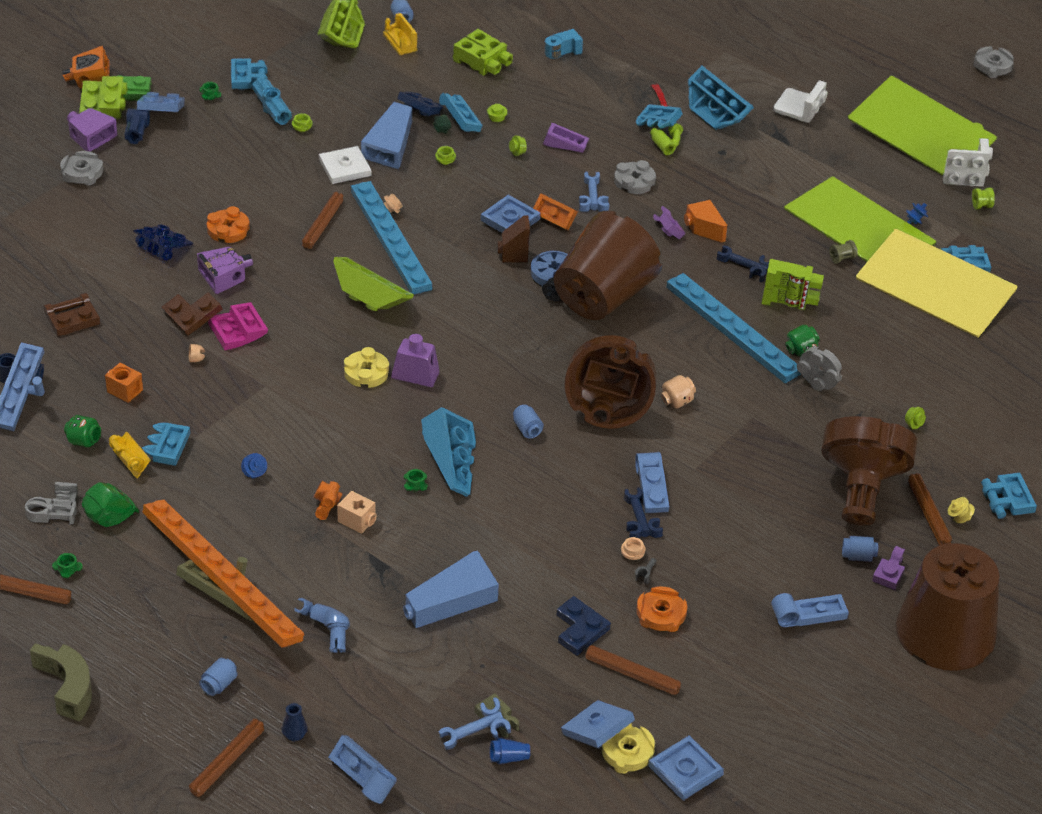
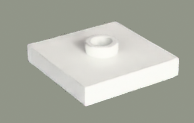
[319,146,371,184]

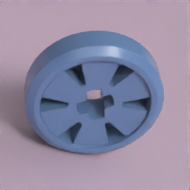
[531,251,568,286]

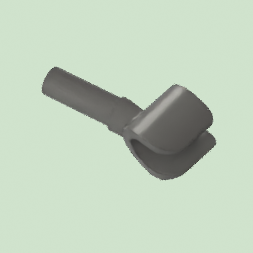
[635,558,656,584]

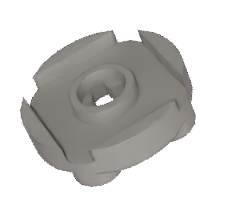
[974,46,1014,78]
[60,151,103,185]
[614,160,656,194]
[797,346,842,391]

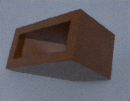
[497,215,530,263]

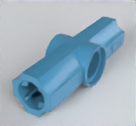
[252,77,292,125]

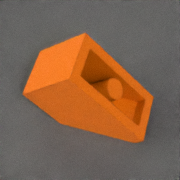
[684,200,727,243]

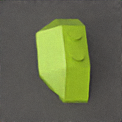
[317,0,365,49]
[333,257,414,311]

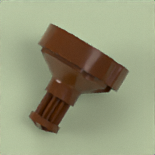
[565,335,656,429]
[821,416,917,526]

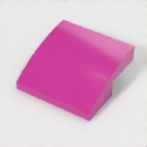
[208,302,268,350]

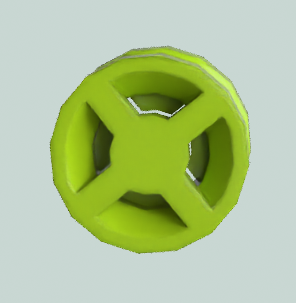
[972,188,995,209]

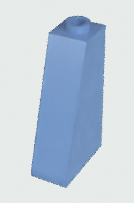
[361,102,412,169]
[403,550,499,628]

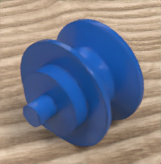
[906,203,929,224]
[241,453,267,478]

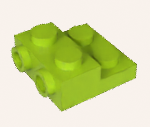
[79,76,127,119]

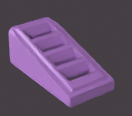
[543,123,589,153]

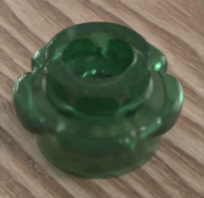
[433,114,452,134]

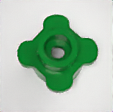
[199,82,221,100]
[404,469,428,491]
[52,553,83,578]

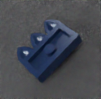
[397,92,444,117]

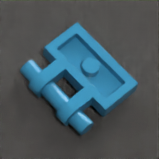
[231,59,268,90]
[941,245,991,273]
[981,473,1037,519]

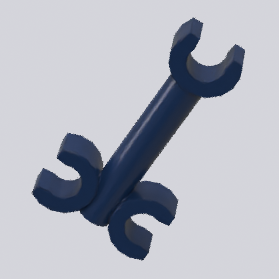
[717,245,775,282]
[624,487,663,539]

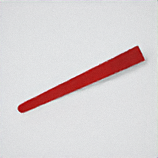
[651,84,667,106]

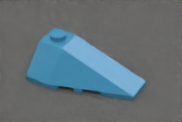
[421,407,476,497]

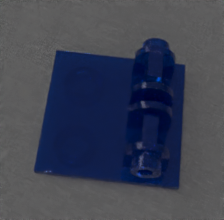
[133,224,193,260]

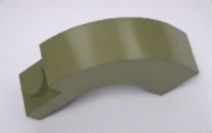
[30,643,92,722]

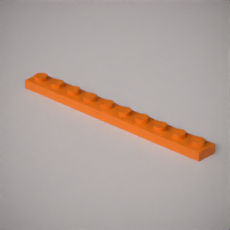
[142,500,304,648]

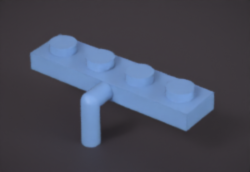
[0,343,45,431]

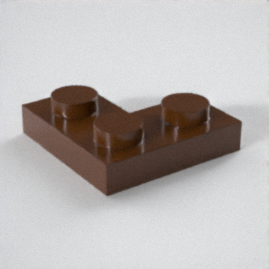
[161,292,223,336]

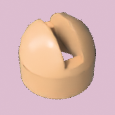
[189,344,205,363]

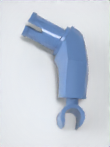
[294,598,350,653]

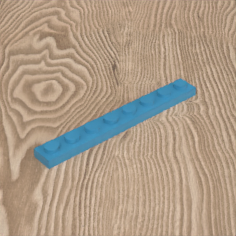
[351,181,432,294]
[666,273,801,383]

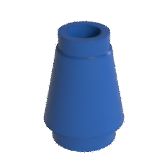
[490,738,530,765]

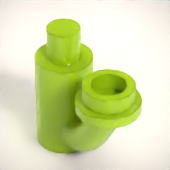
[650,123,683,155]

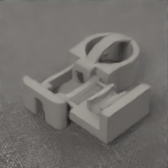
[25,482,78,524]

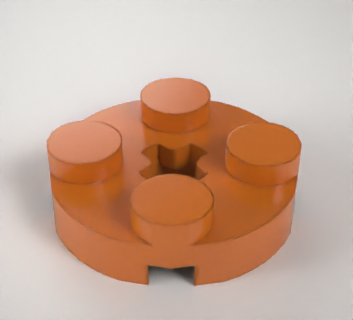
[207,206,250,243]
[637,587,687,632]

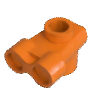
[313,481,343,520]

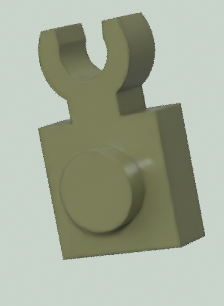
[474,694,519,738]

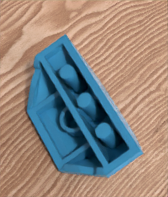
[688,66,754,130]

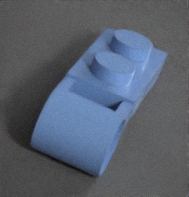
[635,452,669,513]
[771,593,849,627]
[328,735,397,804]

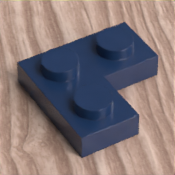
[556,596,611,656]

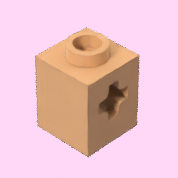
[337,491,377,534]

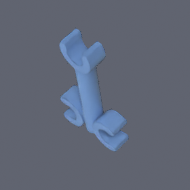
[579,172,609,212]
[439,697,511,750]

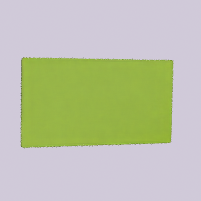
[848,76,997,176]
[784,177,936,262]

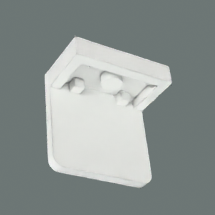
[773,80,828,123]
[943,139,993,187]

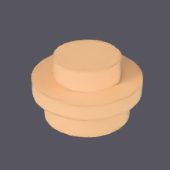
[384,193,403,213]
[621,537,646,560]

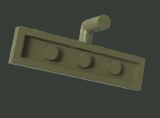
[176,557,254,622]

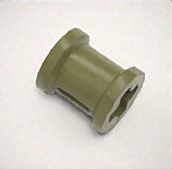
[829,240,858,264]

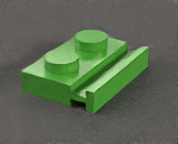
[116,75,151,101]

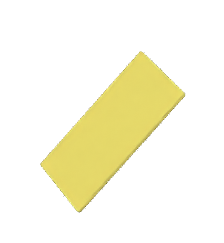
[856,229,1017,337]

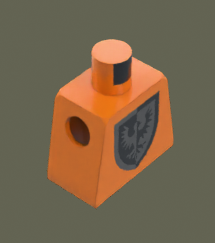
[62,46,110,88]

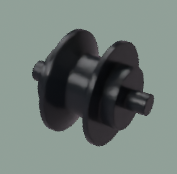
[542,277,560,302]

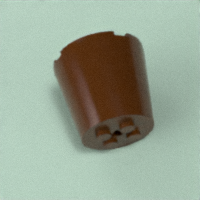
[554,211,662,320]
[896,543,999,671]

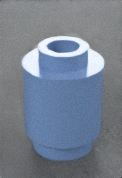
[390,0,414,22]
[513,405,544,438]
[842,536,878,562]
[199,658,237,696]

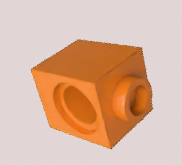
[105,363,143,403]

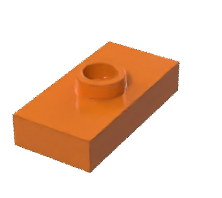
[533,193,578,230]

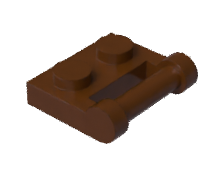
[43,293,100,337]

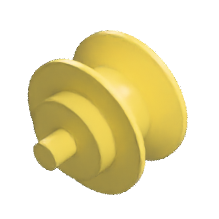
[948,497,975,523]

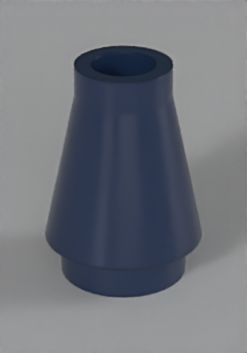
[281,703,308,741]

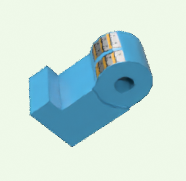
[545,29,583,59]

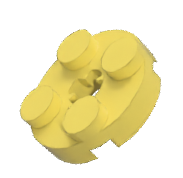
[344,347,389,388]
[602,723,655,774]

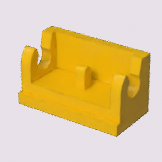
[383,13,417,55]

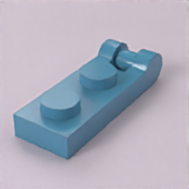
[439,93,483,132]

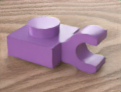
[653,206,685,239]
[872,546,905,590]

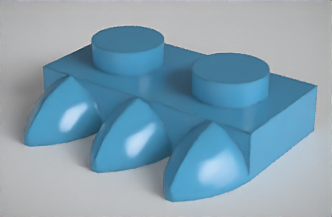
[636,104,683,128]
[142,423,191,466]

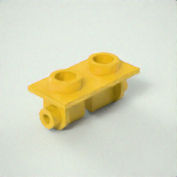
[109,432,151,479]

